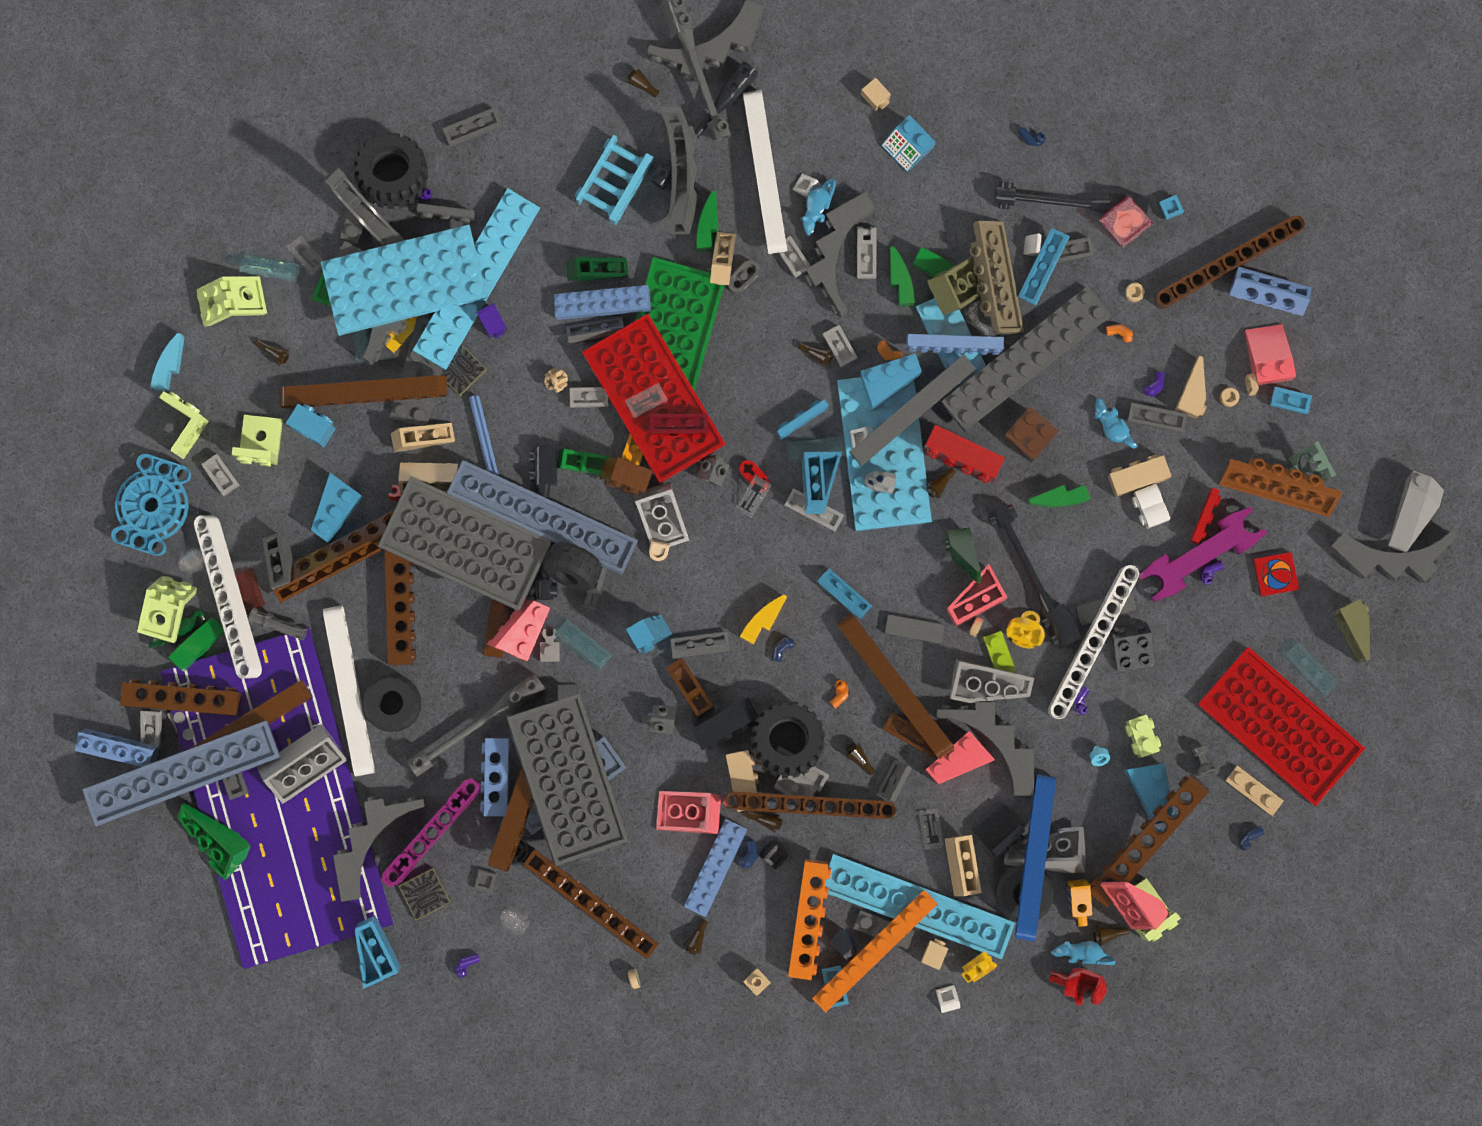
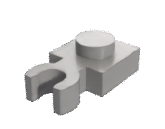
[540,629,560,662]

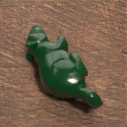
[148,609,206,648]

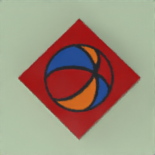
[1253,552,1299,597]

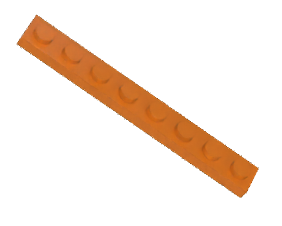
[812,890,937,1013]

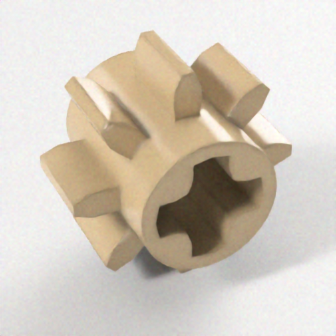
[544,367,568,393]

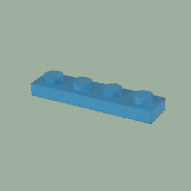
[1018,228,1070,305]

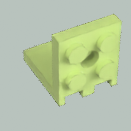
[197,276,267,326]
[159,391,209,459]
[232,415,283,467]
[137,576,197,643]
[1135,878,1181,942]

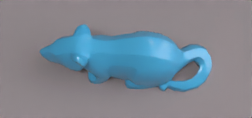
[801,178,837,237]
[1094,398,1138,449]
[1051,941,1116,965]

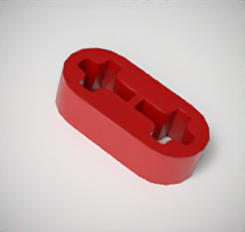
[739,460,769,492]

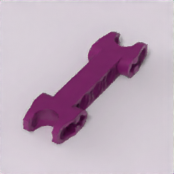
[1138,506,1267,603]
[382,778,481,887]

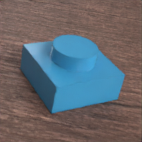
[1158,195,1184,220]

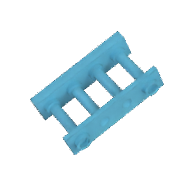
[575,135,654,225]

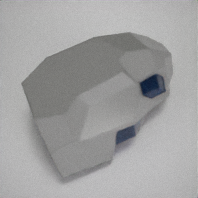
[864,471,896,494]

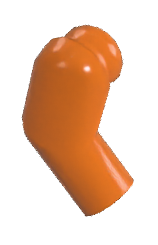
[1106,324,1133,342]
[877,340,903,361]
[830,680,848,709]

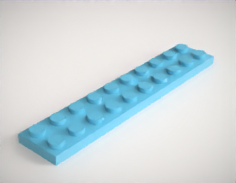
[412,188,540,370]
[825,854,1015,959]

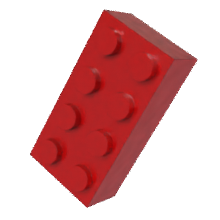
[923,425,1005,484]

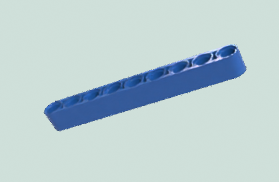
[1015,774,1056,942]

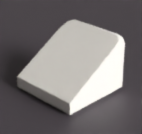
[793,173,822,198]
[1023,234,1042,256]
[850,426,874,448]
[936,985,960,1013]

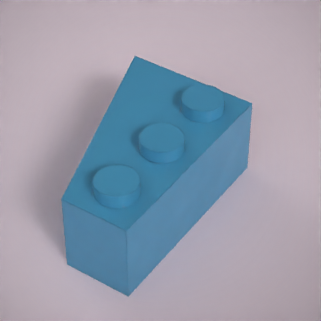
[860,353,922,410]
[801,452,842,514]
[311,473,363,544]
[626,614,672,654]
[1124,763,1174,824]
[355,915,401,989]

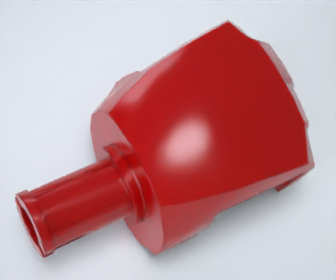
[1049,968,1107,1006]

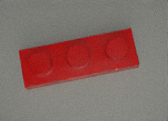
[1189,487,1221,545]

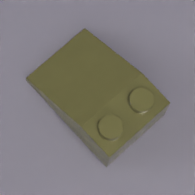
[927,256,981,315]
[1332,599,1370,663]

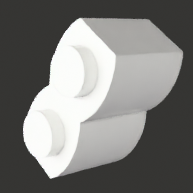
[1132,484,1170,529]

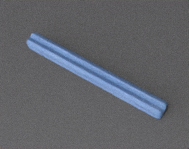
[469,395,499,476]

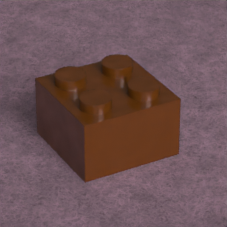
[1003,406,1059,463]
[599,457,652,495]

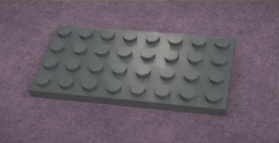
[378,477,551,611]
[506,694,628,866]

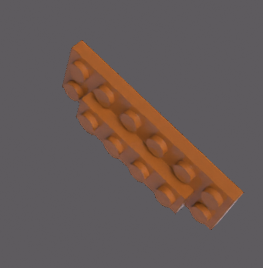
[1219,458,1342,517]

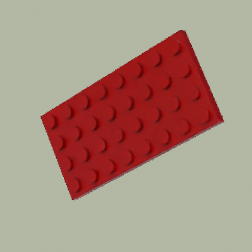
[582,314,726,483]
[1197,647,1366,807]

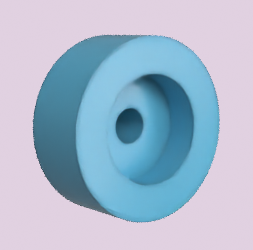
[1089,746,1110,766]

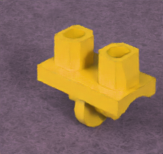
[961,951,997,983]

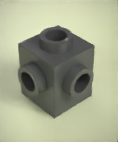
[697,455,730,487]
[647,704,676,734]

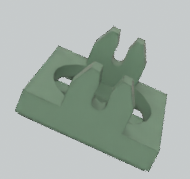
[1288,441,1336,482]

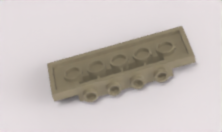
[970,221,1024,334]

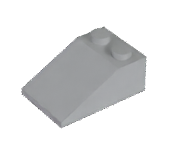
[634,482,689,547]

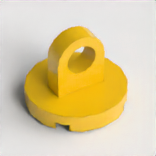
[1006,611,1045,649]

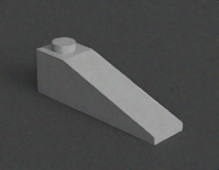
[1388,471,1444,552]
[950,659,1034,703]
[1004,827,1086,873]

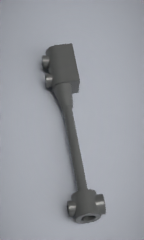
[660,0,731,142]
[407,673,546,777]

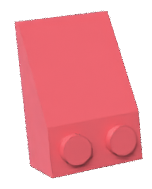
[1245,324,1296,385]
[656,791,721,834]
[1100,882,1169,930]

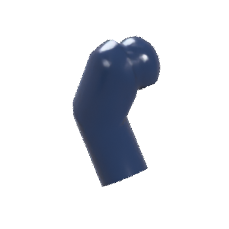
[1017,127,1046,146]
[772,637,794,662]
[1238,826,1264,851]
[739,841,758,868]

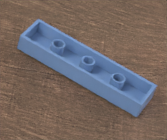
[554,285,651,320]
[906,334,1004,355]
[684,819,747,917]

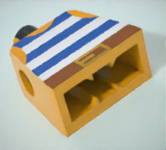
[1066,879,1092,927]

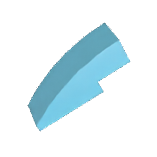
[150,333,184,392]

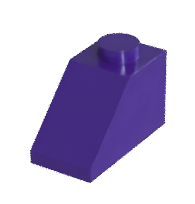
[477,303,507,339]

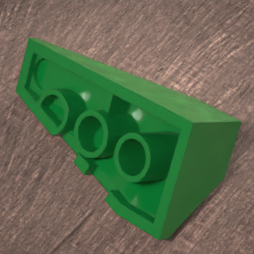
[177,803,251,880]

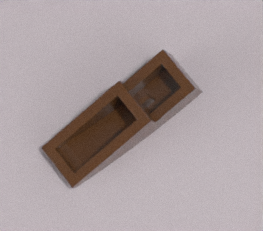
[666,658,715,719]

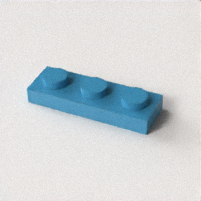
[777,399,829,440]
[817,568,872,619]

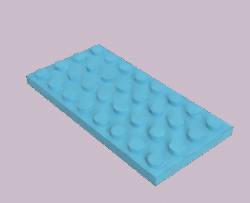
[321,225,488,336]
[837,377,932,531]

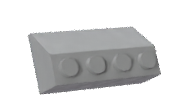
[257,724,347,804]

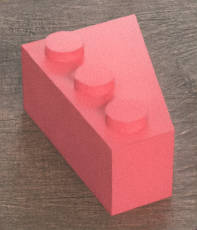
[946,564,1008,627]
[487,598,550,661]
[925,731,995,785]

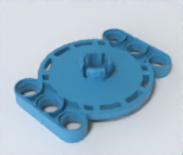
[111,454,192,556]

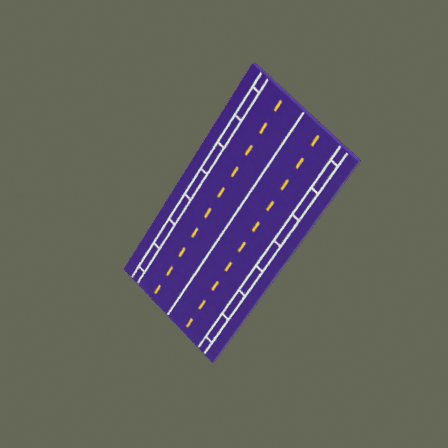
[160,628,394,969]

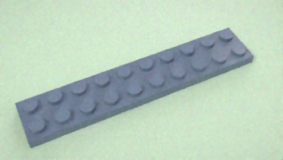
[447,460,638,575]
[83,721,280,826]

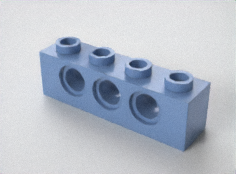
[1230,267,1312,316]
[75,729,159,767]
[480,738,510,817]

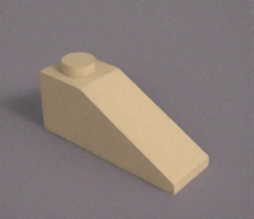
[710,232,736,285]
[1175,356,1207,419]
[391,423,455,452]

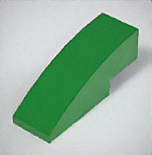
[697,191,718,252]
[889,247,915,306]
[912,247,954,278]
[557,449,612,476]
[1027,485,1091,508]
[168,617,225,672]

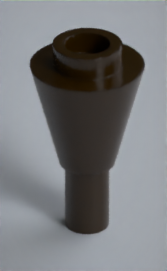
[627,69,659,98]
[256,339,289,366]
[798,342,833,367]
[926,467,956,498]
[845,743,875,775]
[746,811,783,833]
[683,919,708,955]
[1093,927,1130,946]

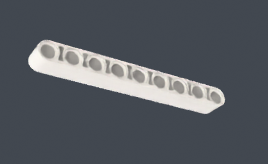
[743,90,787,254]
[194,515,262,679]
[1048,565,1139,719]
[323,605,375,777]

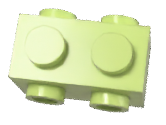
[1125,715,1161,758]

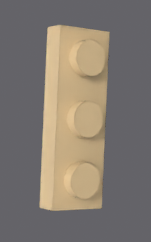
[1225,766,1283,816]

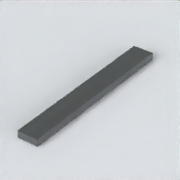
[849,354,976,466]

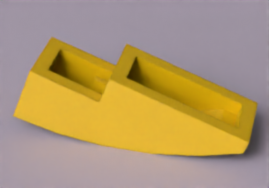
[740,595,787,645]

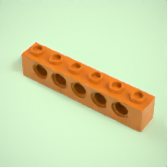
[788,859,831,980]

